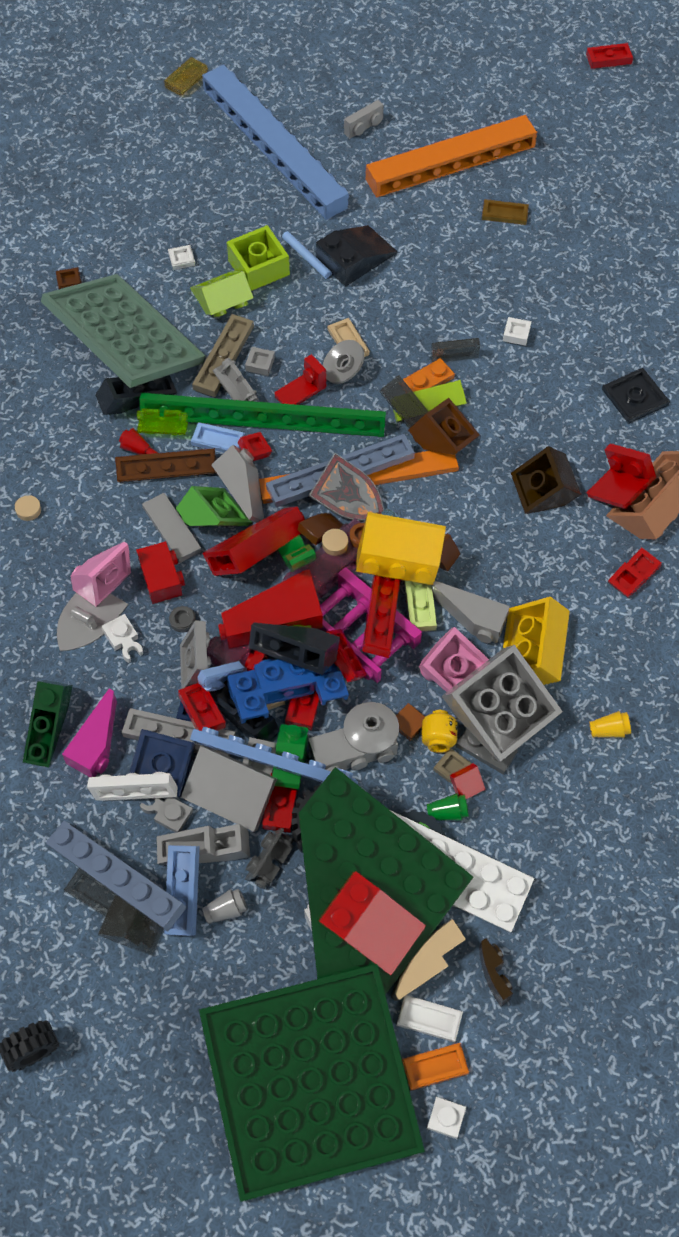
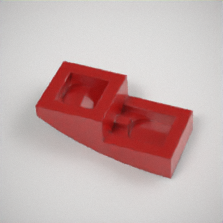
[608,547,662,598]

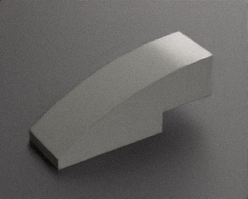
[157,824,250,865]

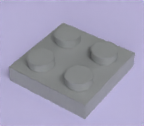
[180,620,211,689]

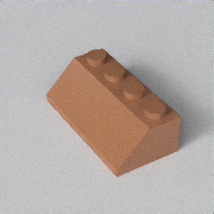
[606,451,679,540]

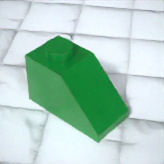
[272,724,308,789]

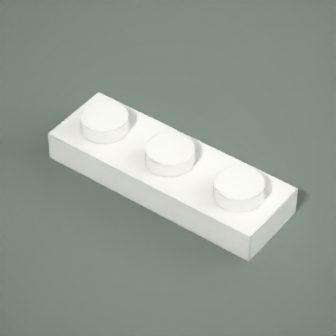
[87,772,178,801]

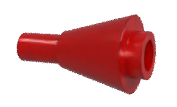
[119,428,158,455]

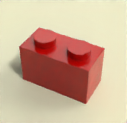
[136,541,185,604]

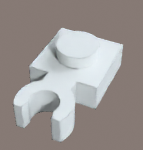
[101,614,143,663]

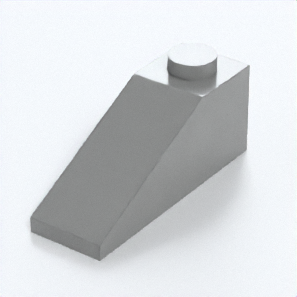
[212,445,264,523]
[433,581,510,643]

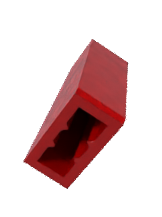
[202,506,305,576]
[218,569,323,649]

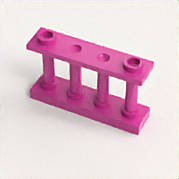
[319,567,422,683]

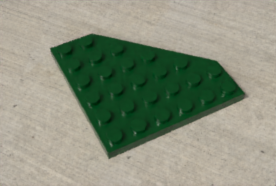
[298,767,474,995]

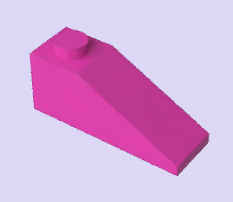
[62,689,117,777]

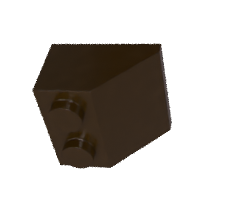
[511,446,581,514]

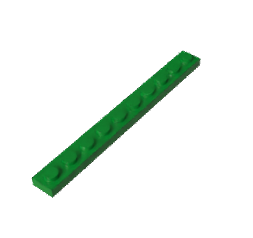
[140,393,386,437]

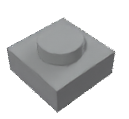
[245,347,275,376]

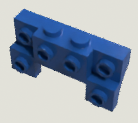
[227,659,349,724]

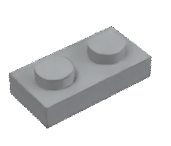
[344,100,384,139]

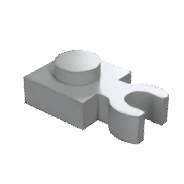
[140,797,193,833]

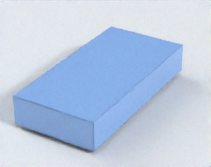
[191,422,245,453]

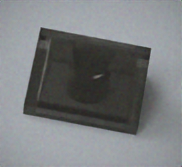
[98,894,164,956]

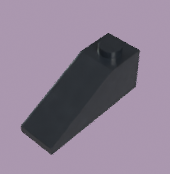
[95,375,177,415]
[249,622,340,675]

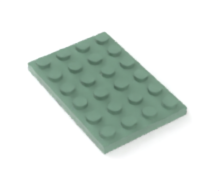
[41,274,205,388]

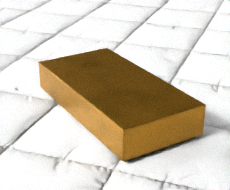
[482,199,529,225]

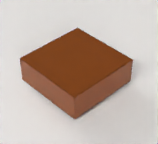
[396,703,425,741]

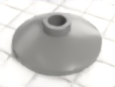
[323,340,364,384]
[344,702,399,754]

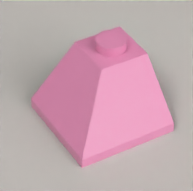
[71,542,131,607]

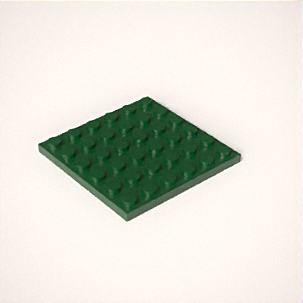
[199,964,425,1202]

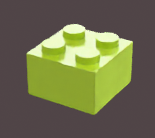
[226,225,290,291]

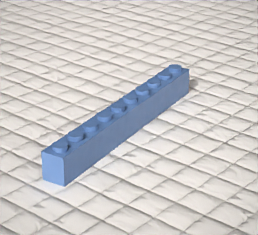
[202,64,349,220]

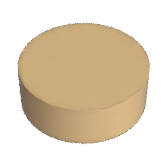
[15,495,41,521]
[322,529,348,556]

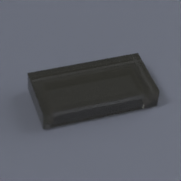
[430,338,480,362]
[379,375,429,429]
[64,868,125,921]

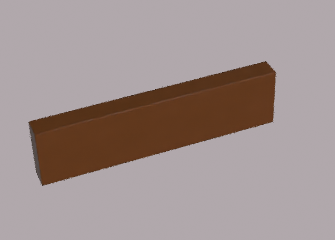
[115,448,217,482]

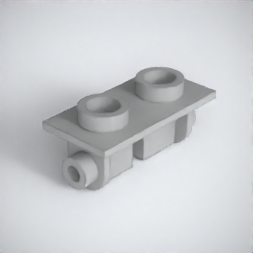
[212,358,259,401]

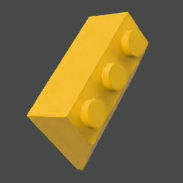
[356,512,446,585]
[503,596,570,685]

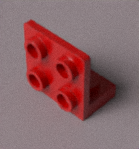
[587,443,657,509]

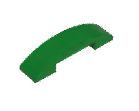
[277,535,317,572]

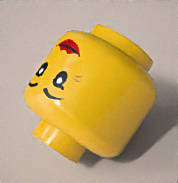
[422,710,458,753]

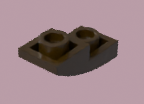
[479,938,513,1007]

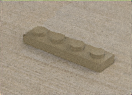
[192,314,254,397]

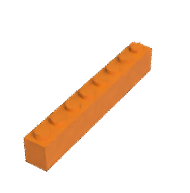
[366,115,537,198]

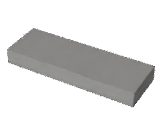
[142,493,202,563]

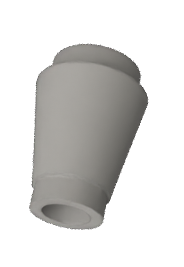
[202,889,248,924]

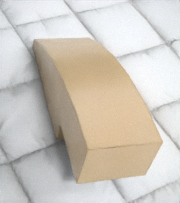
[391,919,466,1001]

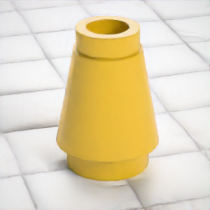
[589,711,631,738]

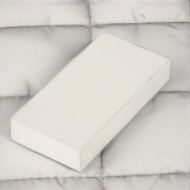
[397,995,463,1042]

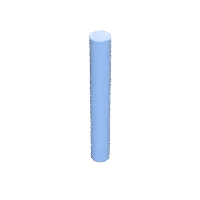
[282,231,332,279]

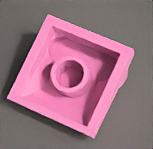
[419,627,489,692]

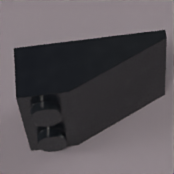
[316,225,398,287]

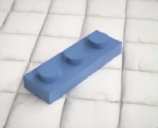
[164,845,200,936]

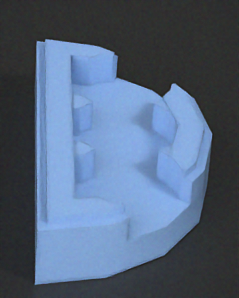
[198,661,244,691]

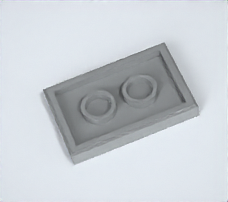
[181,745,277,832]

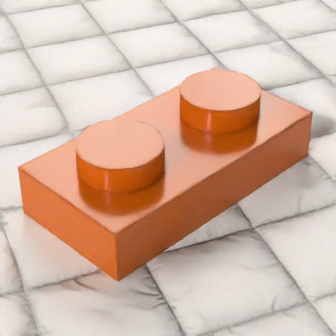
[402,358,455,393]

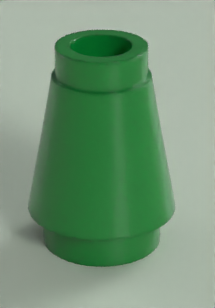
[426,793,469,821]

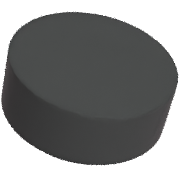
[169,606,196,633]

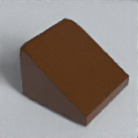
[439,533,460,572]

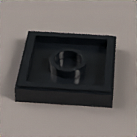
[602,367,670,424]

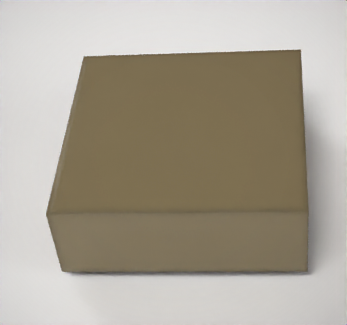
[433,748,472,784]

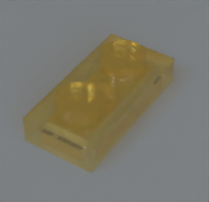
[164,57,208,96]

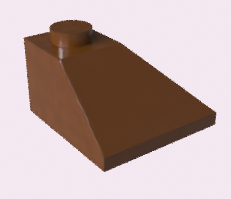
[408,398,480,455]

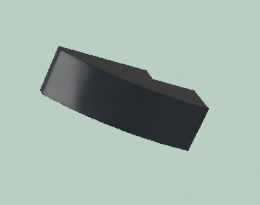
[209,680,280,741]

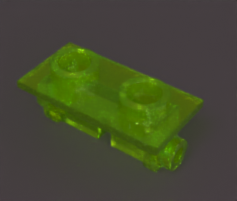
[137,408,188,435]

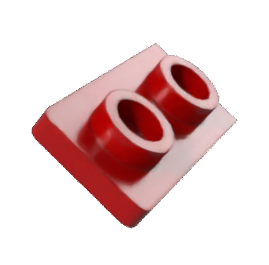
[274,354,326,405]

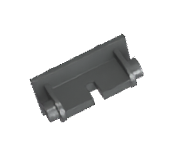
[245,828,294,889]

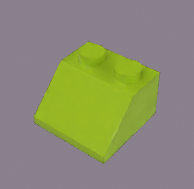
[190,271,254,318]

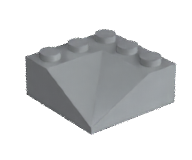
[442,645,563,762]

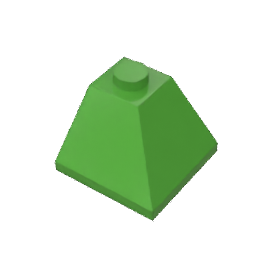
[176,486,252,527]

